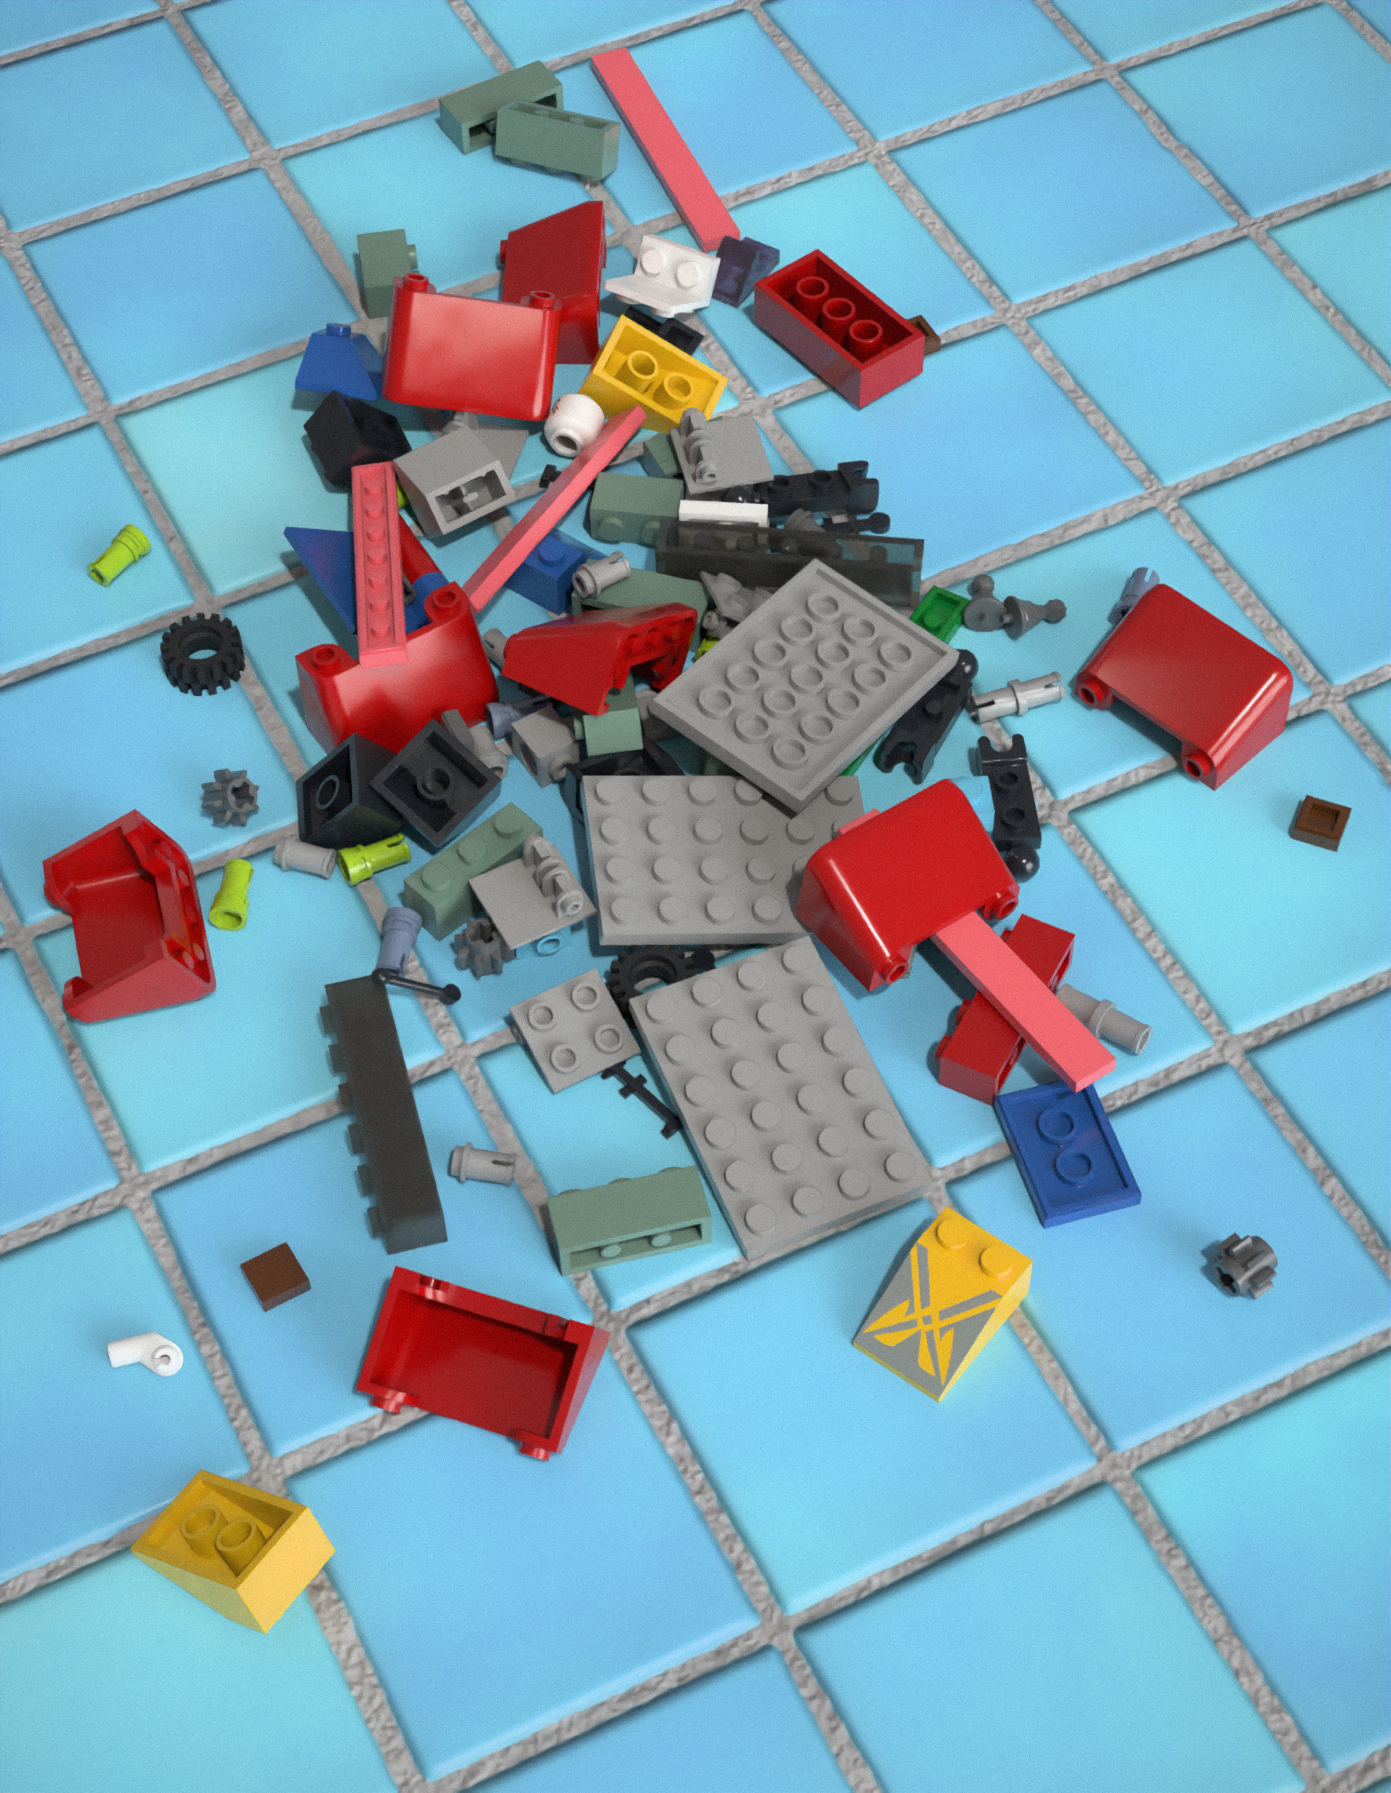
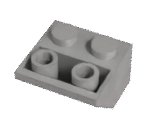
[391,425,517,540]

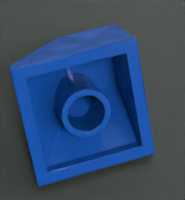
[295,323,383,401]
[502,527,608,616]

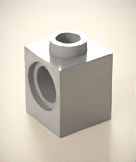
[511,705,580,789]

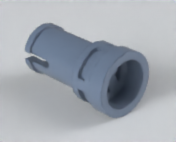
[1114,567,1160,625]
[484,694,554,739]
[375,907,423,978]

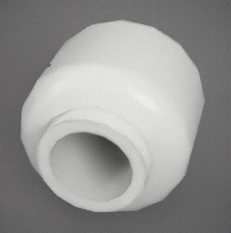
[544,393,605,457]

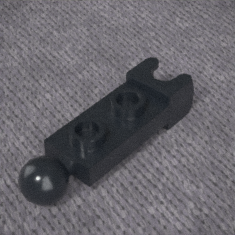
[721,460,879,518]
[879,649,979,785]
[976,734,1042,882]

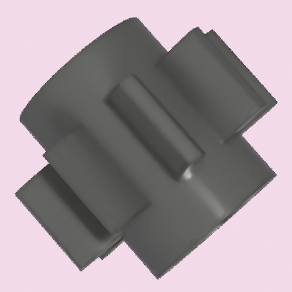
[201,768,259,826]
[454,916,515,978]
[1212,1233,1278,1300]

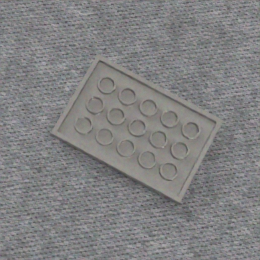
[650,558,960,813]
[580,776,865,945]
[628,935,934,1261]

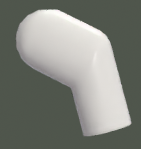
[107,1332,183,1376]

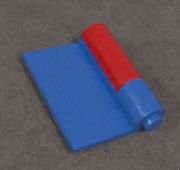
[283,513,449,635]

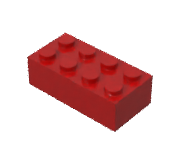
[754,249,925,409]

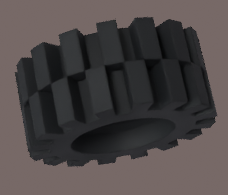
[160,613,245,696]
[609,945,696,1030]

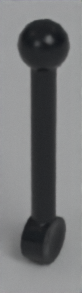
[370,968,461,1005]

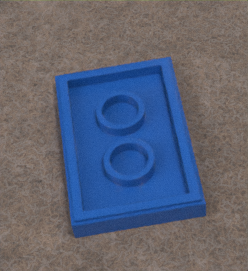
[993,1080,1142,1229]

